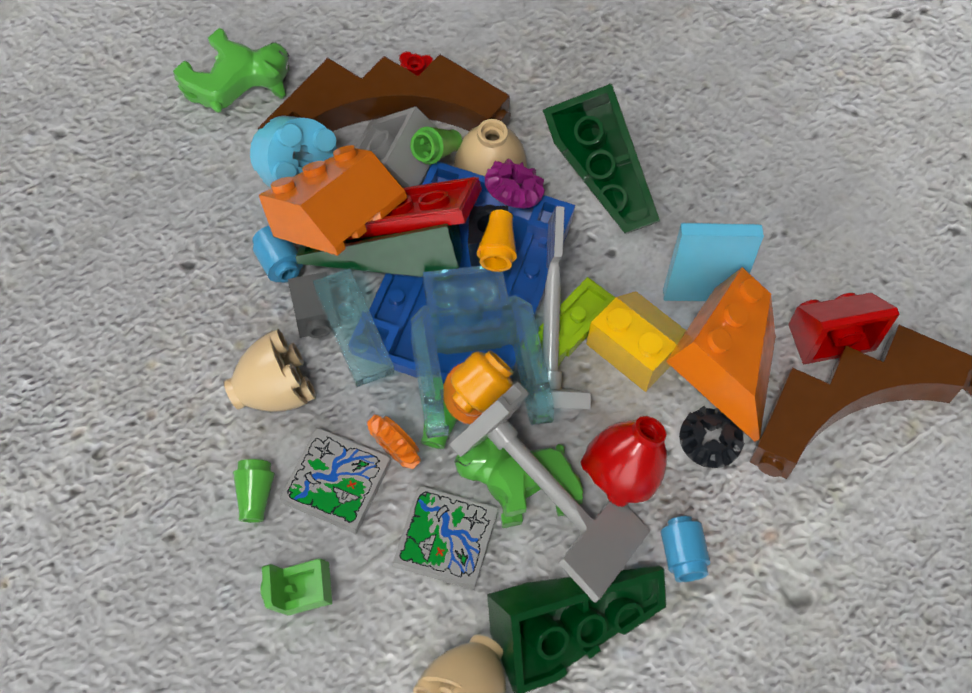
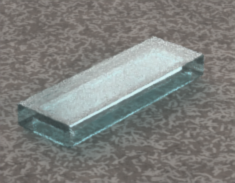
[313,268,394,387]

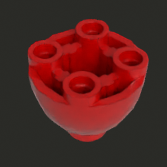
[581,416,668,507]

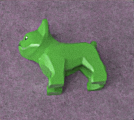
[173,28,289,113]
[455,438,583,528]

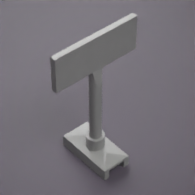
[520,206,591,409]
[449,381,650,603]

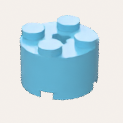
[250,116,337,188]

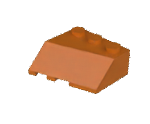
[258,145,407,256]
[666,267,776,442]

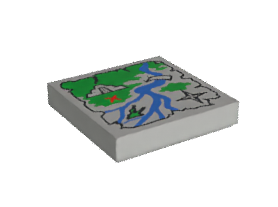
[280,427,391,534]
[393,486,498,590]

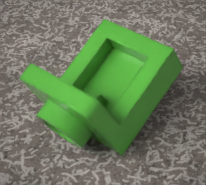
[260,558,333,616]

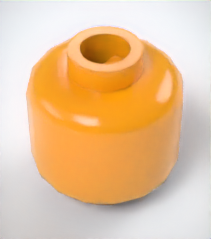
[451,350,514,413]

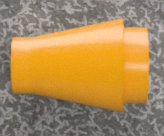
[477,210,517,272]

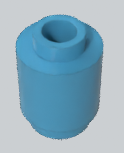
[252,226,303,283]
[661,516,711,582]

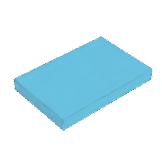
[663,223,764,301]

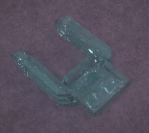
[411,266,554,438]

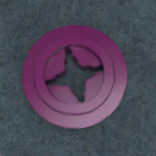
[484,159,545,208]

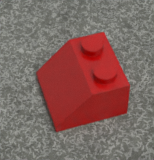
[788,292,900,365]

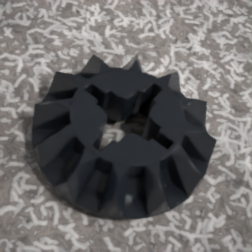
[679,406,744,468]

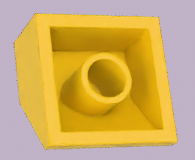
[586,291,687,392]

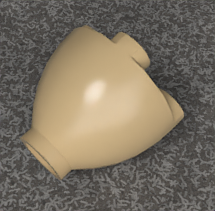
[454,119,527,185]
[224,329,316,412]
[413,635,506,693]

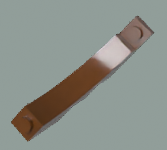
[258,54,511,132]
[749,325,972,479]

